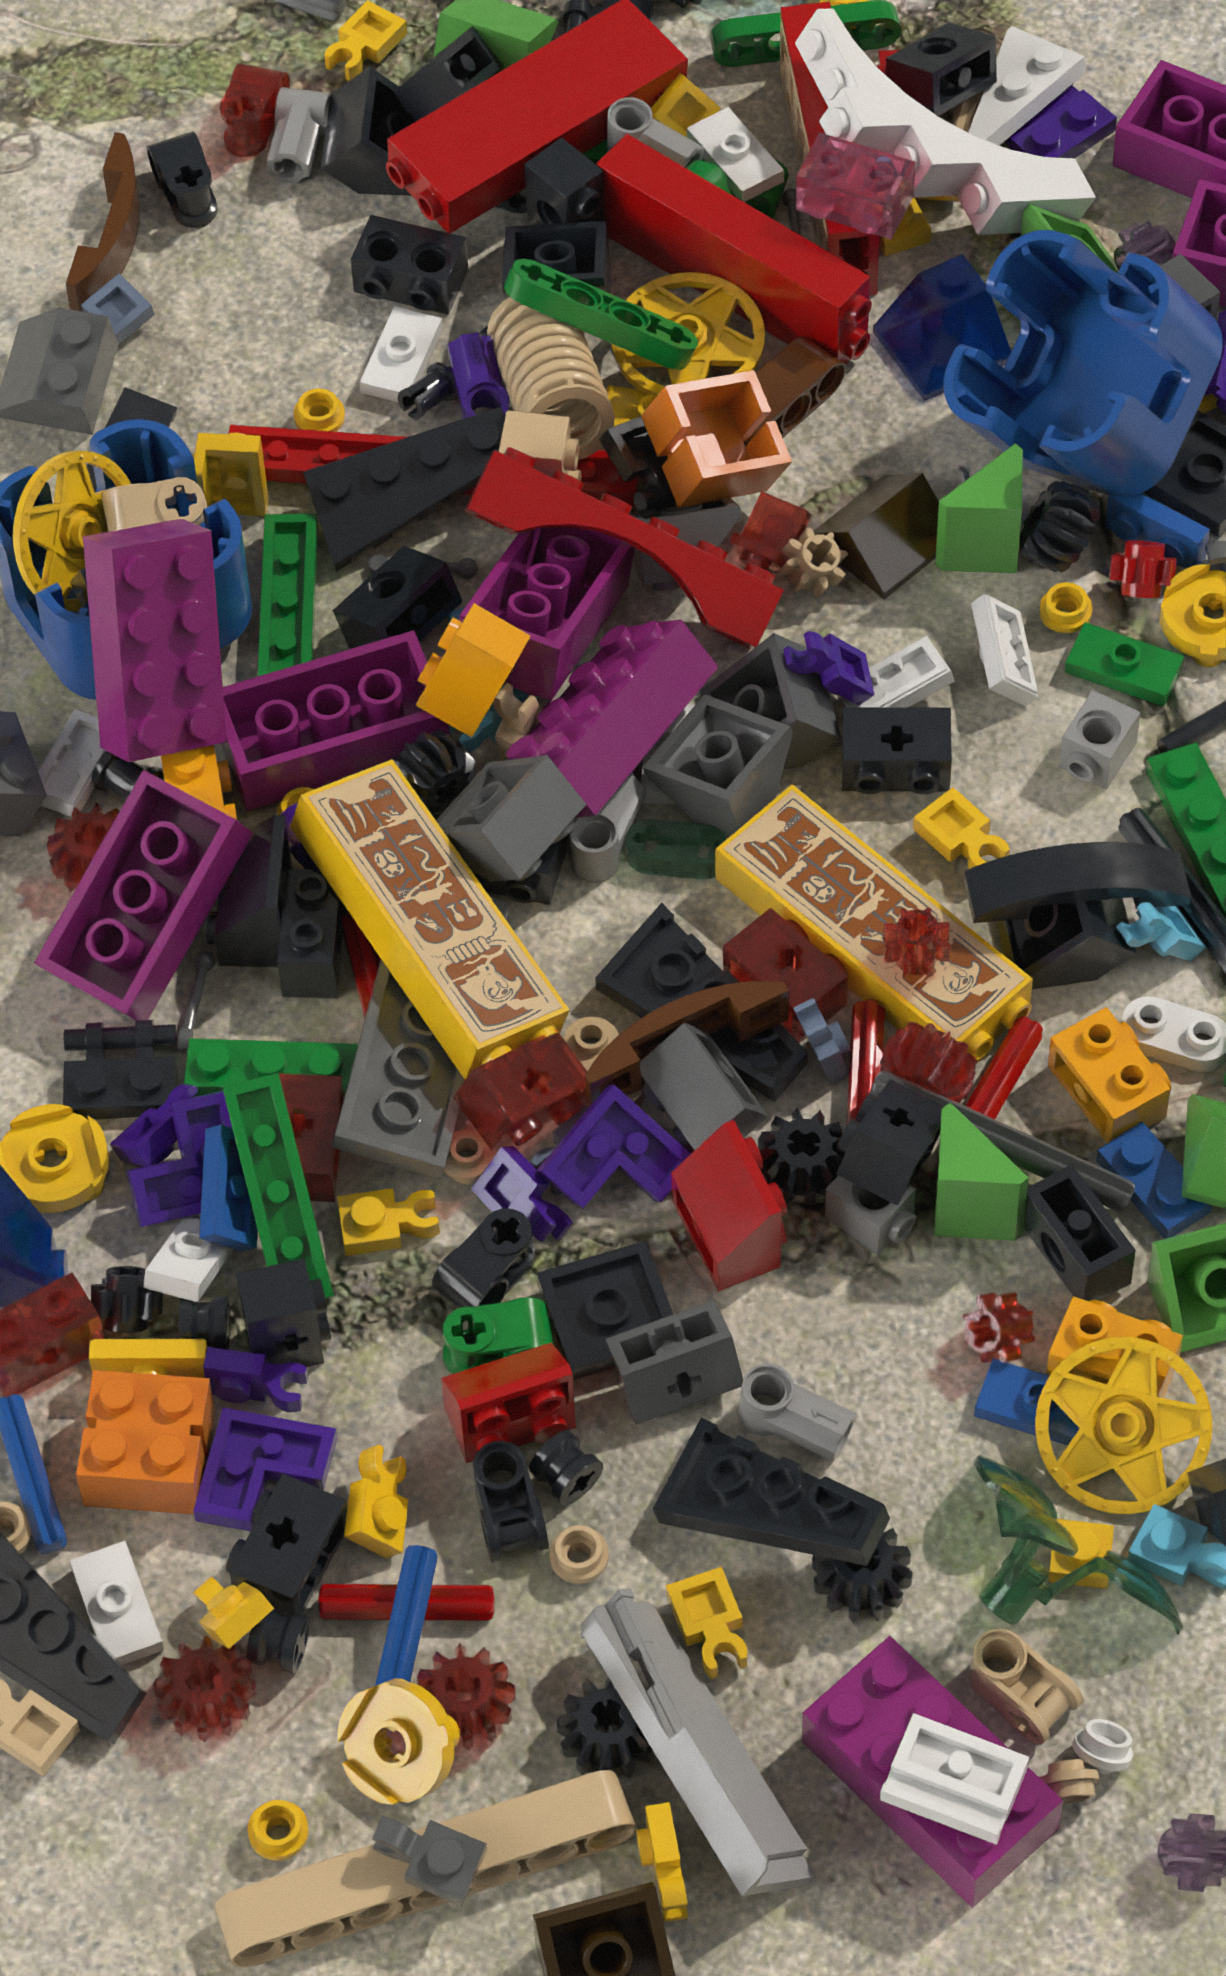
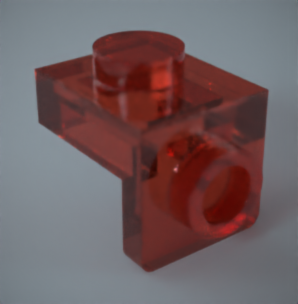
[730,491,812,571]

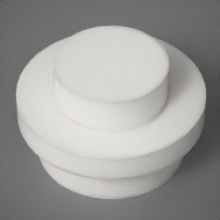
[1072,1719,1133,1774]

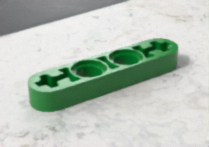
[709,0,902,67]
[504,259,698,370]

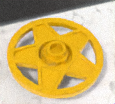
[612,272,765,395]
[13,450,131,612]
[1035,1337,1213,1514]

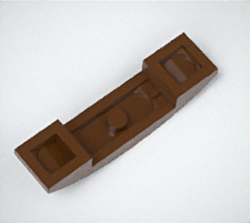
[66,132,140,312]
[585,981,789,1108]

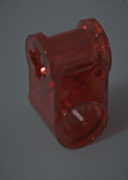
[219,63,290,157]

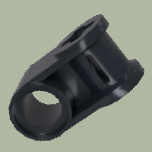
[146,131,218,227]
[432,1208,536,1308]
[473,1441,549,1562]

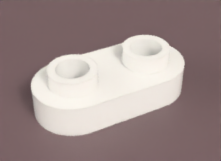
[1122,996,1226,1072]

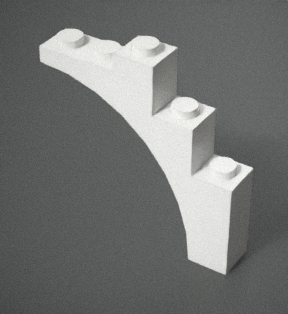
[795,9,1096,235]

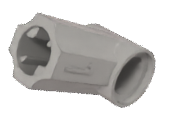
[267,87,331,183]
[607,97,704,168]
[569,773,647,883]
[738,1364,857,1462]

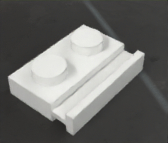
[880,1713,1030,1845]

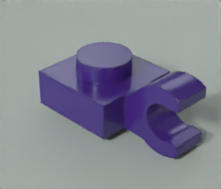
[783,631,875,706]
[109,1084,198,1166]
[471,1146,573,1242]
[203,1347,308,1412]

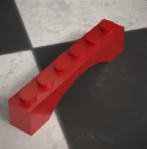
[464,447,784,649]

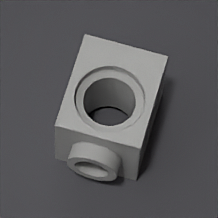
[1059,690,1141,789]
[825,1176,916,1255]

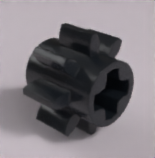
[90,1266,163,1333]

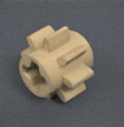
[779,528,848,597]

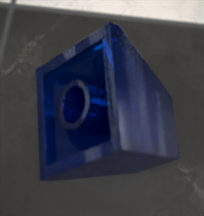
[873,254,1011,402]
[0,1165,68,1308]

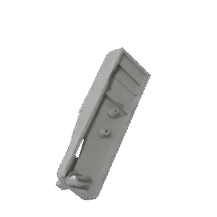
[580,1589,816,1896]

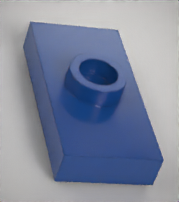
[974,1358,1080,1446]

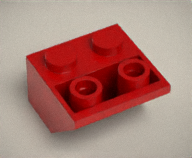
[671,1120,787,1292]
[441,1343,576,1463]

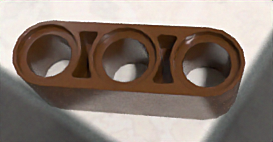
[744,336,846,447]

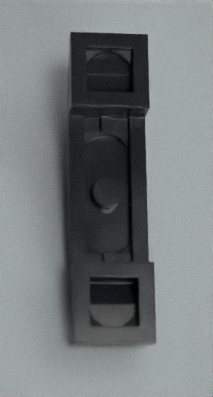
[963,842,1191,923]

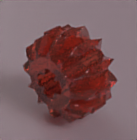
[47,802,120,892]
[879,1022,978,1103]
[153,1634,257,1743]
[417,1643,516,1751]

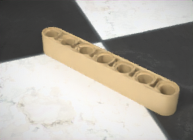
[214,1770,637,1968]

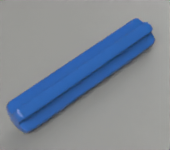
[0,1394,67,1554]
[375,1545,438,1686]

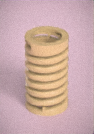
[487,297,615,460]

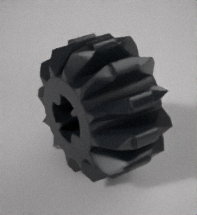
[1019,481,1100,573]
[391,729,476,820]
[758,1108,845,1207]
[812,1528,913,1623]
[557,1677,653,1778]

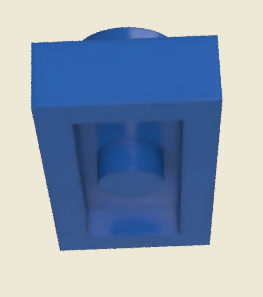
[1105,493,1210,569]
[1096,1121,1212,1239]
[199,1125,258,1252]

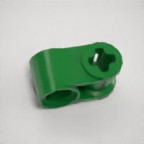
[442,1297,554,1374]

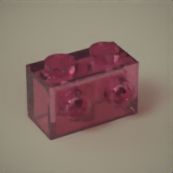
[796,132,915,239]

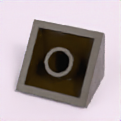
[813,473,939,600]
[533,1882,676,1976]

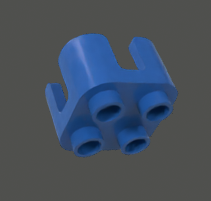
[944,230,1223,497]
[0,419,252,700]

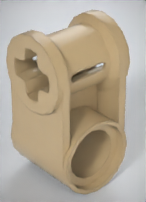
[101,477,207,532]
[968,1628,1084,1745]

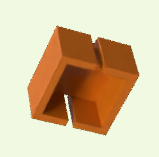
[641,370,792,508]
[76,1370,215,1515]

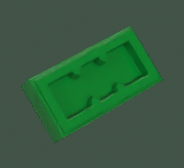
[1064,622,1184,707]

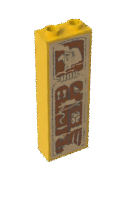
[290,759,570,1080]
[715,784,1033,1075]

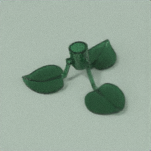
[974,1454,1184,1635]

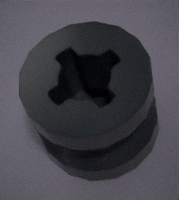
[179,1296,231,1350]
[529,1430,603,1505]
[246,1607,310,1674]

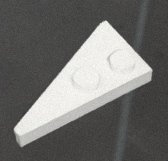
[968,26,1086,145]

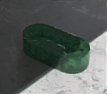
[625,819,727,880]

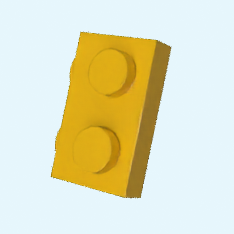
[192,433,269,517]

